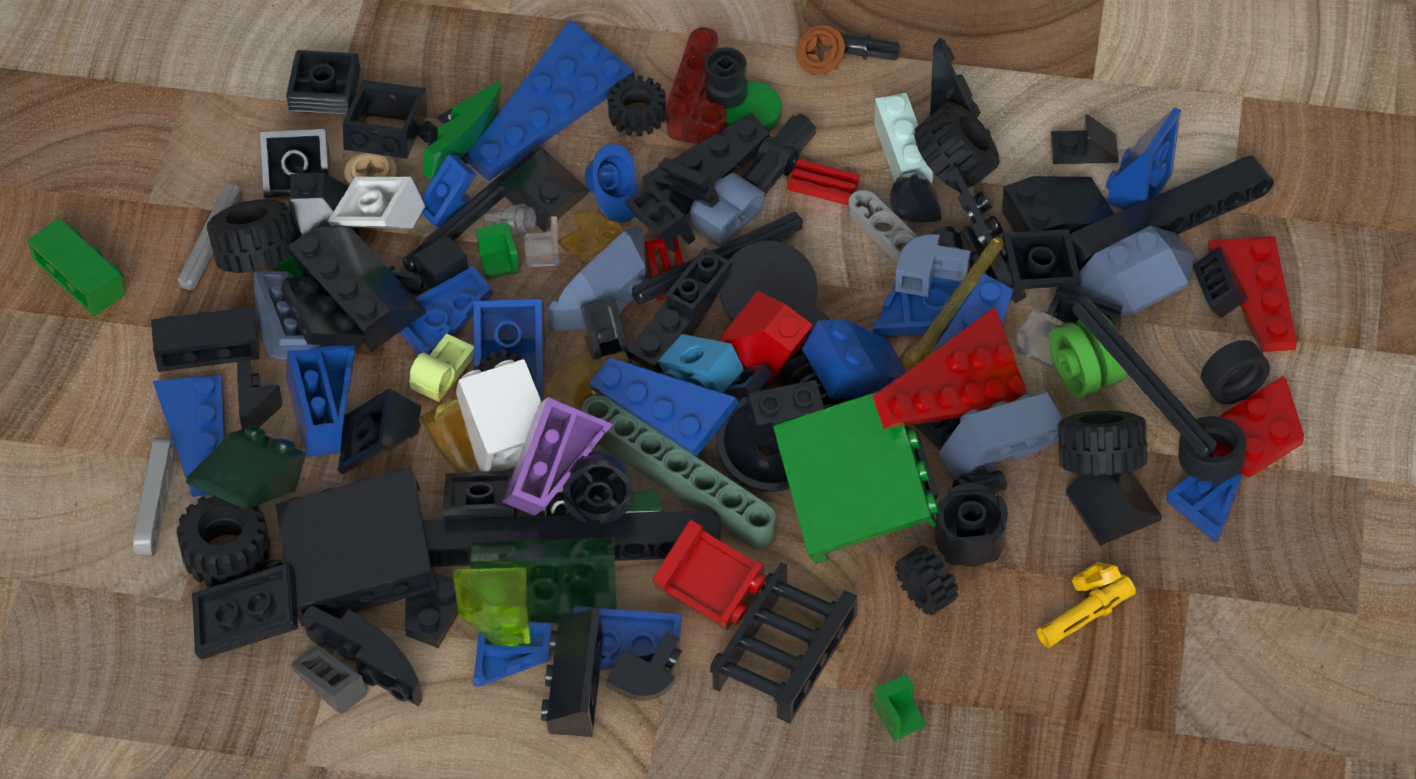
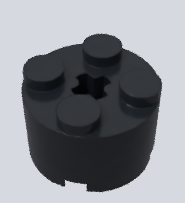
[935,483,1008,566]

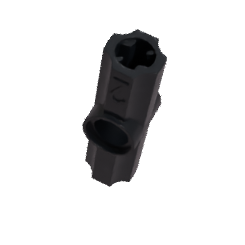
[742,113,816,196]

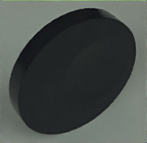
[720,241,817,322]

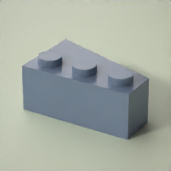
[938,392,1063,480]

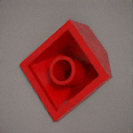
[718,291,813,386]

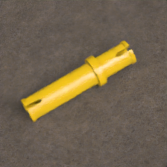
[1036,575,1136,649]

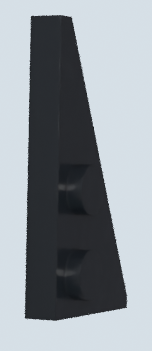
[930,38,991,136]

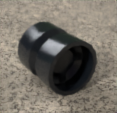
[704,47,748,109]

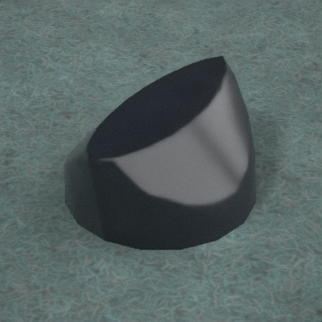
[890,171,941,223]

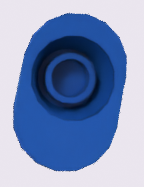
[585,144,638,223]

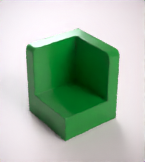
[475,222,519,279]
[874,674,925,741]

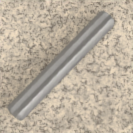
[177,183,242,291]

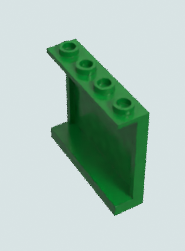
[773,392,939,564]

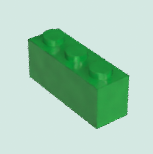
[27,218,126,316]

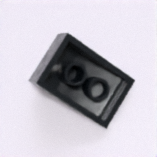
[1002,176,1114,234]

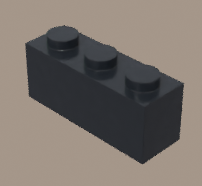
[151,307,260,372]

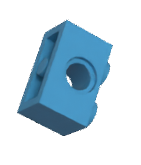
[658,334,744,393]

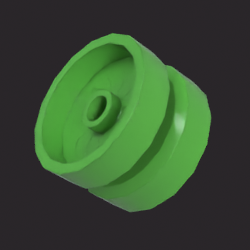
[1049,312,1128,399]

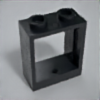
[343,80,427,159]

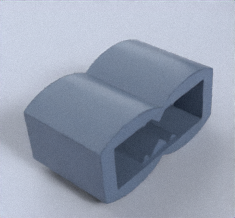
[690,173,764,245]

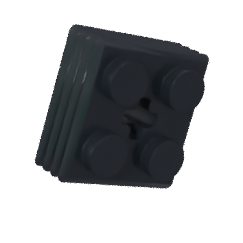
[286,50,361,115]

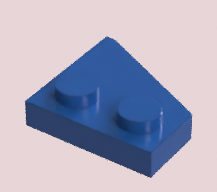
[1166,455,1242,542]
[474,620,553,687]

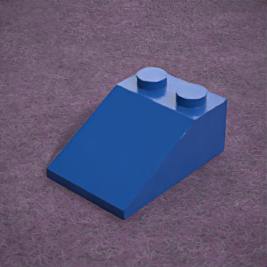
[1106,108,1181,210]
[473,299,545,402]
[802,319,906,399]

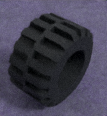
[914,102,1000,191]
[207,199,296,273]
[1058,411,1147,476]
[177,491,270,587]

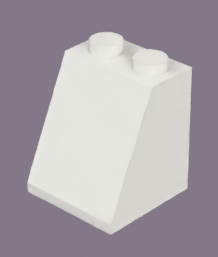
[456,359,542,472]

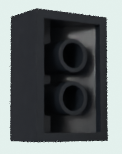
[541,608,604,737]

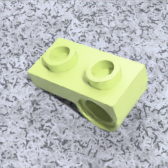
[409,333,474,402]

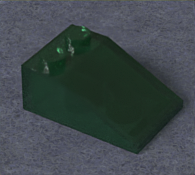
[186,426,306,509]

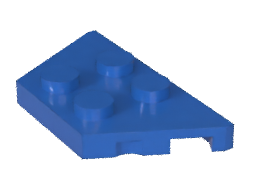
[873,275,1004,337]

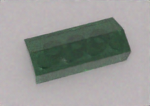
[470,538,617,626]

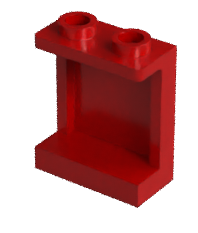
[652,519,767,631]

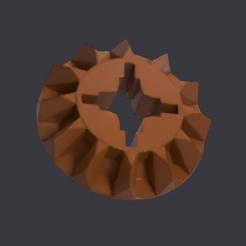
[796,25,847,76]

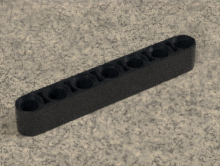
[1070,155,1274,272]

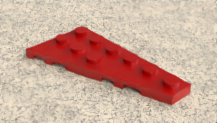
[872,307,1027,429]

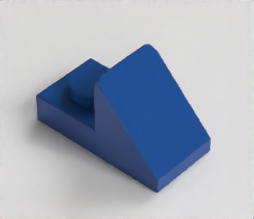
[421,154,476,227]

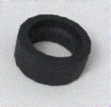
[1200,340,1270,404]
[1178,416,1247,483]

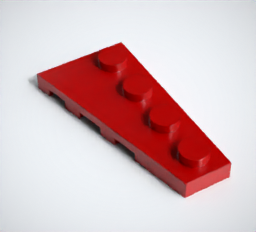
[1208,236,1297,352]

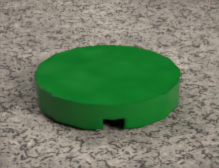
[717,81,781,132]

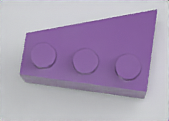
[503,397,613,515]

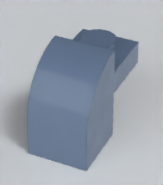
[895,234,971,297]

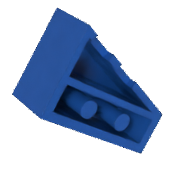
[286,346,355,457]

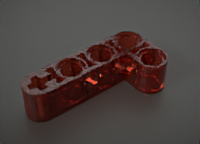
[666,27,727,144]

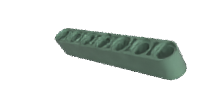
[582,396,775,549]

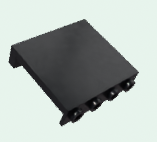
[275,467,439,626]

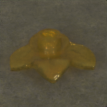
[559,212,624,264]

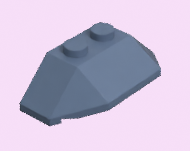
[1066,225,1195,315]
[548,226,646,331]
[254,271,326,360]

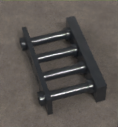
[710,562,857,724]

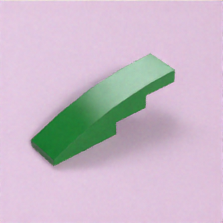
[422,82,501,180]

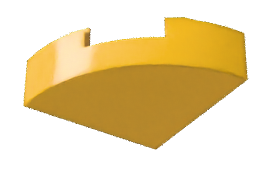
[1071,562,1122,591]

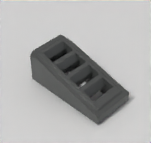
[291,645,367,714]

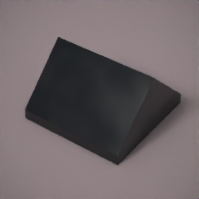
[260,128,331,197]
[443,471,517,519]
[1066,471,1162,546]

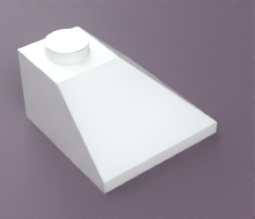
[328,177,425,229]

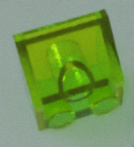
[453,567,531,647]

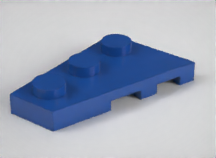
[399,266,492,356]
[573,606,682,671]

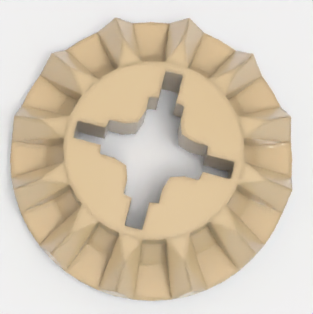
[344,152,397,186]

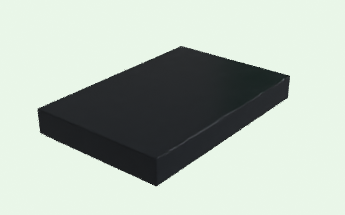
[192,562,298,659]

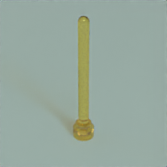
[899,237,1004,368]

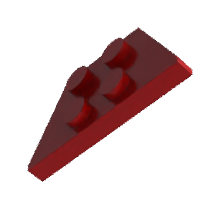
[1192,376,1304,478]

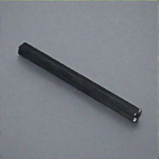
[402,145,541,273]
[632,212,803,305]
[1072,297,1217,457]

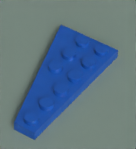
[467,19,635,181]

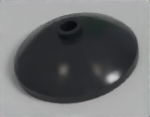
[716,396,790,492]

